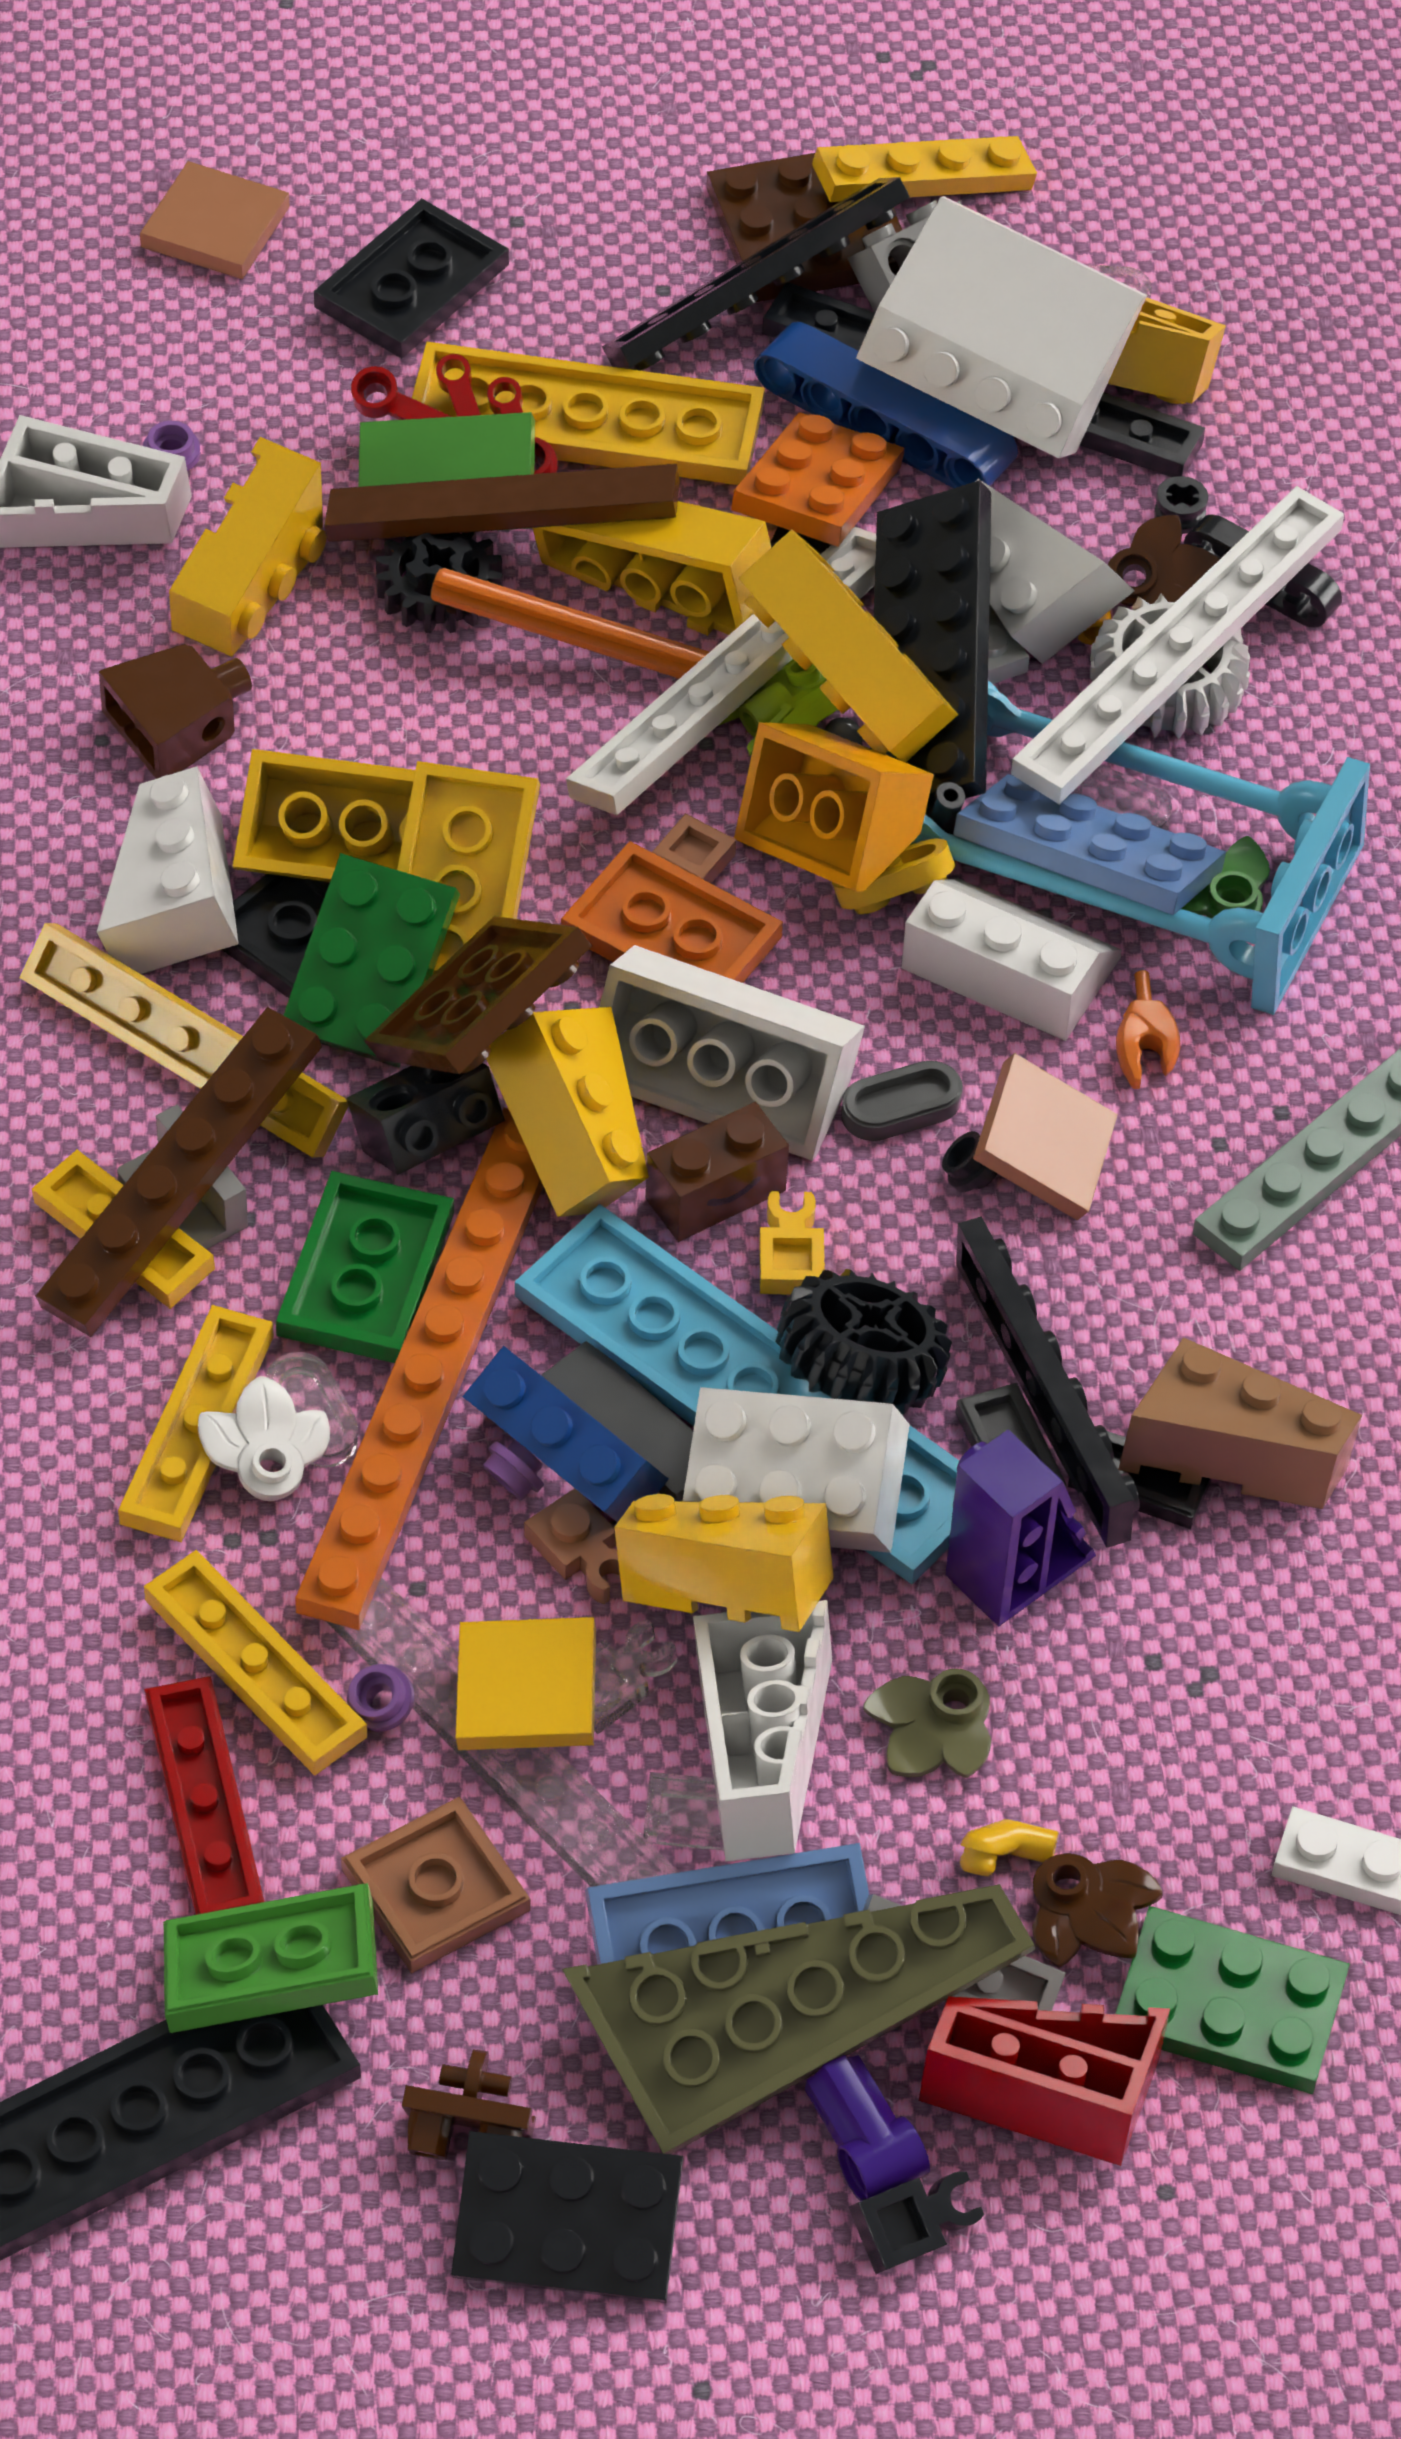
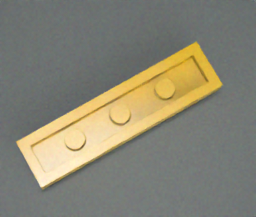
[812,136,1038,202]
[118,1305,274,1543]
[144,1550,367,1776]

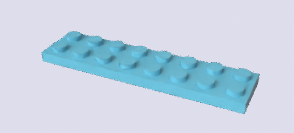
[515,1204,960,1585]

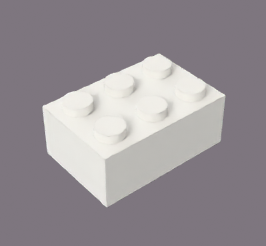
[683,1387,910,1553]

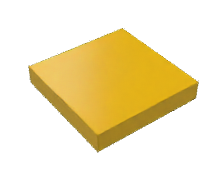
[455,1617,596,1750]

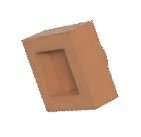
[652,813,736,883]

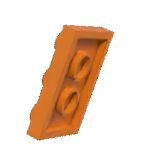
[731,412,905,547]
[561,841,783,983]

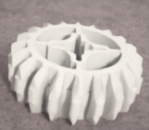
[1090,593,1250,740]

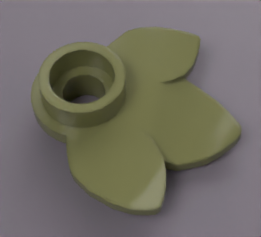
[863,1669,991,1778]

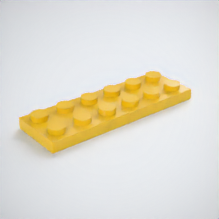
[412,341,765,485]

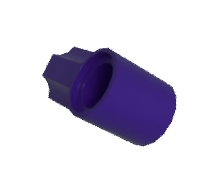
[805,2055,930,2201]

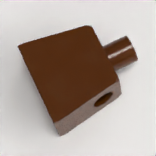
[99,644,252,779]

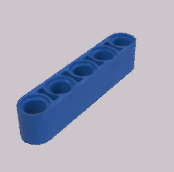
[754,322,1018,488]

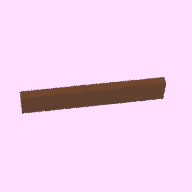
[324,464,680,542]

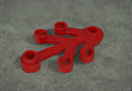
[351,354,558,474]

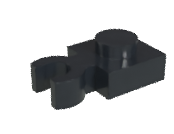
[848,2172,984,2274]

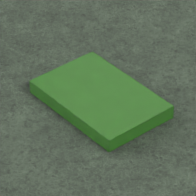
[358,412,535,531]
[163,1883,378,2033]

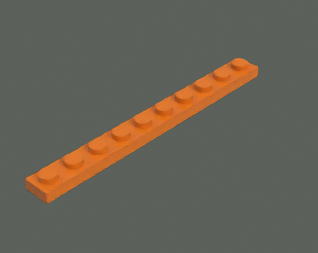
[295,1107,543,1630]

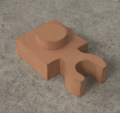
[524,1488,620,1604]

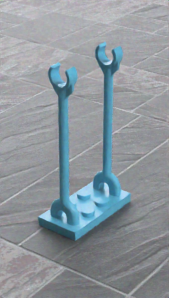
[910,681,1370,1015]

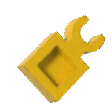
[759,1191,825,1295]

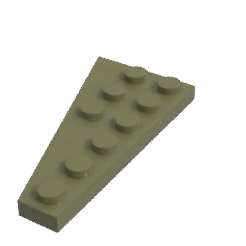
[562,1884,1035,2154]

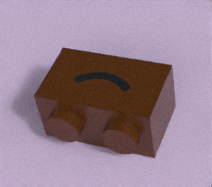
[645,1101,789,1242]

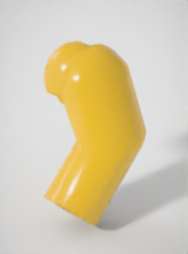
[959,1819,1059,1877]

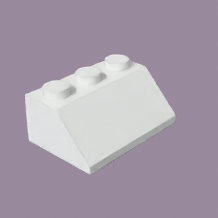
[901,878,1122,1041]

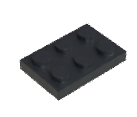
[314,198,509,359]
[451,2131,684,2303]

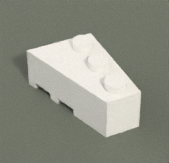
[975,479,1135,664]

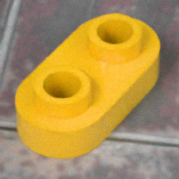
[832,838,955,914]

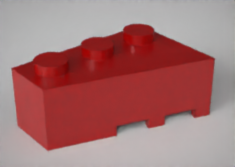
[918,1996,1170,2166]

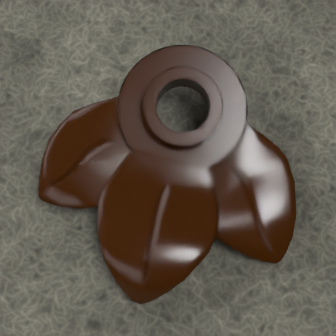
[1107,515,1220,606]
[1032,1853,1163,1968]

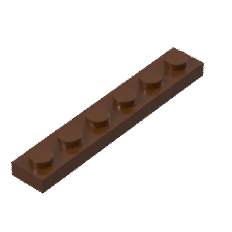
[35,1007,322,1337]

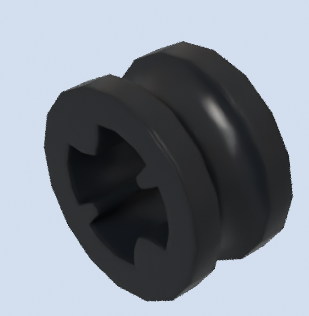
[1154,476,1209,534]

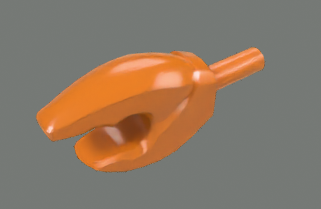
[1116,970,1181,1089]

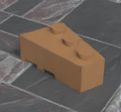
[1118,1337,1362,1509]

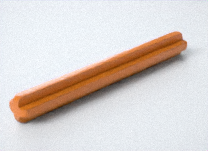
[431,568,709,679]

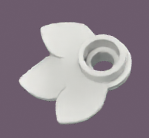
[198,1376,330,1501]

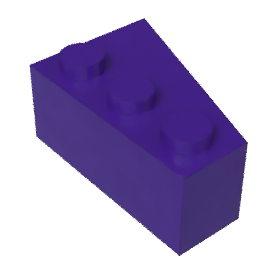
[945,1429,1096,1627]

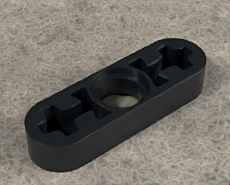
[1184,514,1342,628]

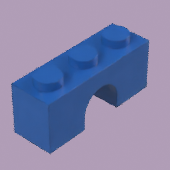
[462,1345,669,1522]

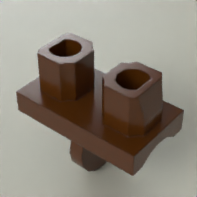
[402,2049,536,2160]

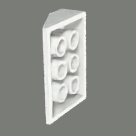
[856,196,1147,458]

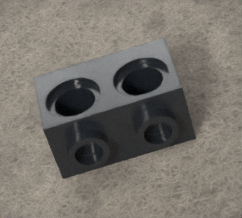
[346,1063,505,1175]

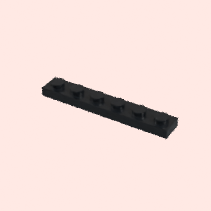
[602,177,910,371]
[956,1216,1140,1548]

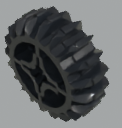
[775,1269,952,1415]

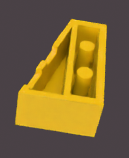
[169,437,327,657]

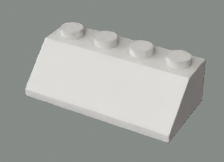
[599,945,865,1161]

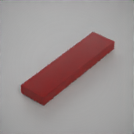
[144,1676,264,1915]

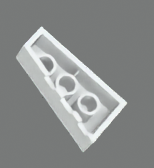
[693,1600,832,1862]

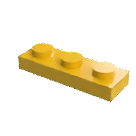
[32,1149,215,1309]

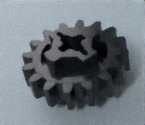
[376,532,503,633]

